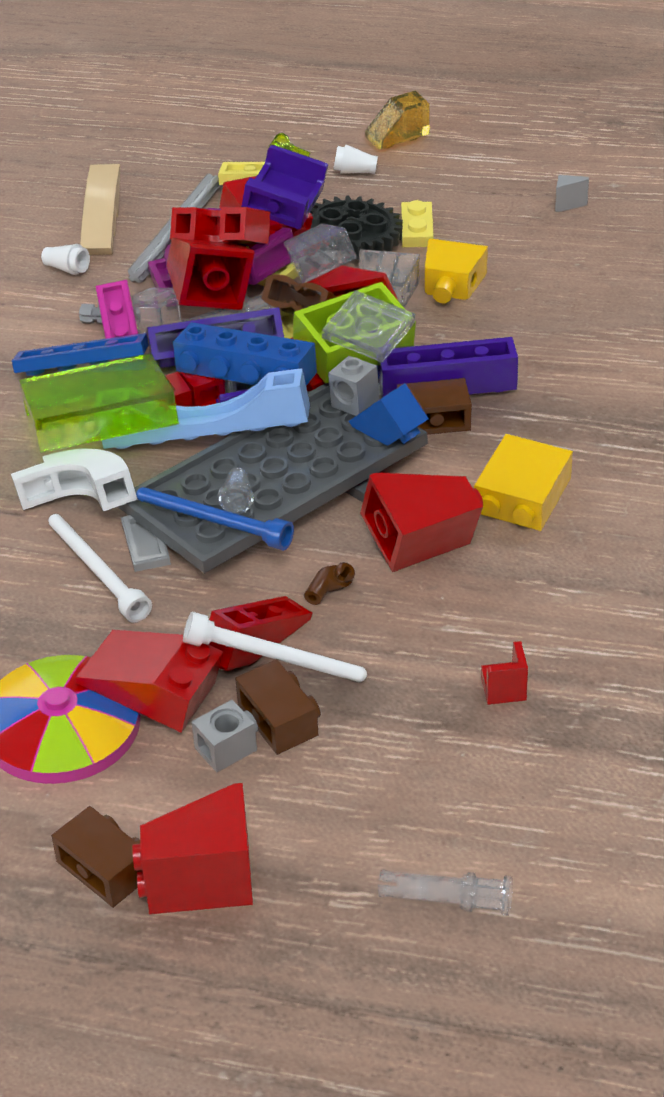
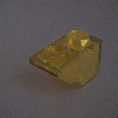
[365,90,430,150]

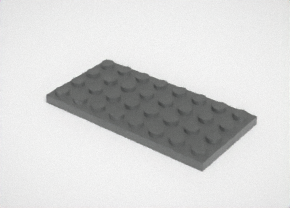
[119,382,428,574]

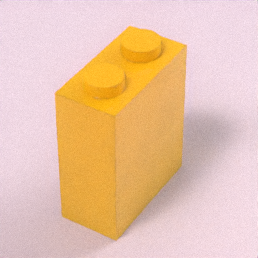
[474,434,573,531]

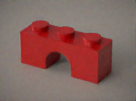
[170,207,270,244]

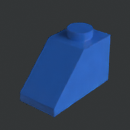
[349,383,429,446]

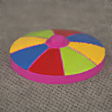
[0,655,141,784]

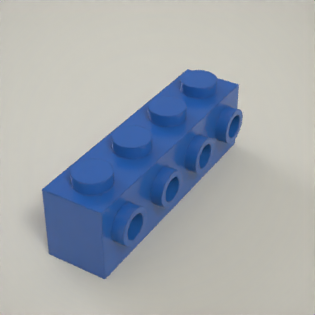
[173,322,317,386]

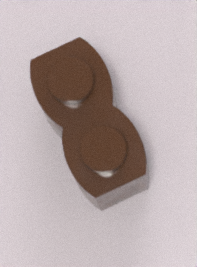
[261,274,337,314]

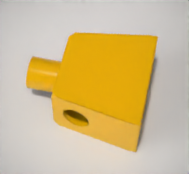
[425,238,488,303]

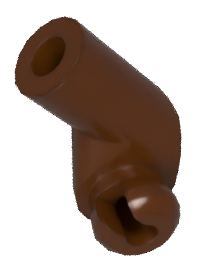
[304,562,355,605]

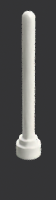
[48,514,152,623]
[183,612,367,682]

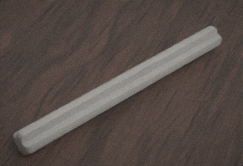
[128,173,220,283]

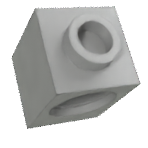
[328,356,380,416]
[191,700,258,773]

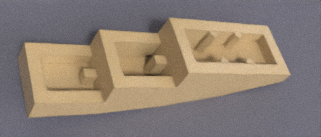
[80,164,121,255]

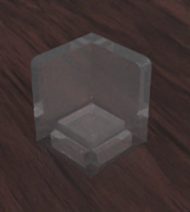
[132,288,182,333]

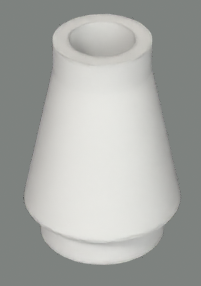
[334,145,378,174]
[41,244,90,275]

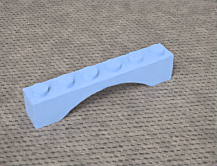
[94,368,310,449]

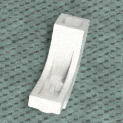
[11,449,138,511]

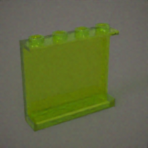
[19,353,179,453]

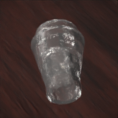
[218,468,254,514]

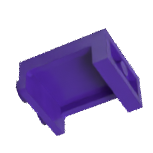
[241,145,328,230]

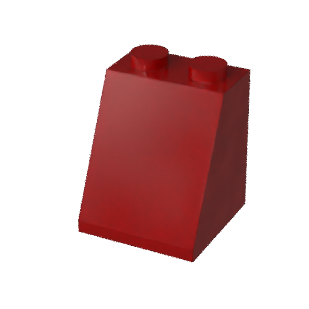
[166,238,255,310]
[360,472,483,572]
[132,783,253,915]

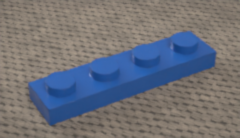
[12,333,149,376]

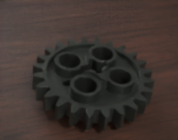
[308,195,403,259]

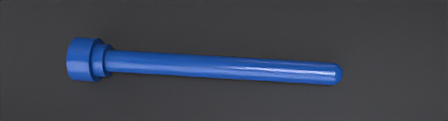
[136,487,294,551]

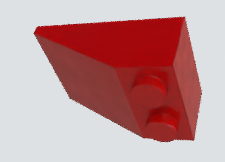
[75,630,223,733]

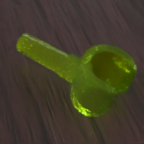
[268,133,311,157]

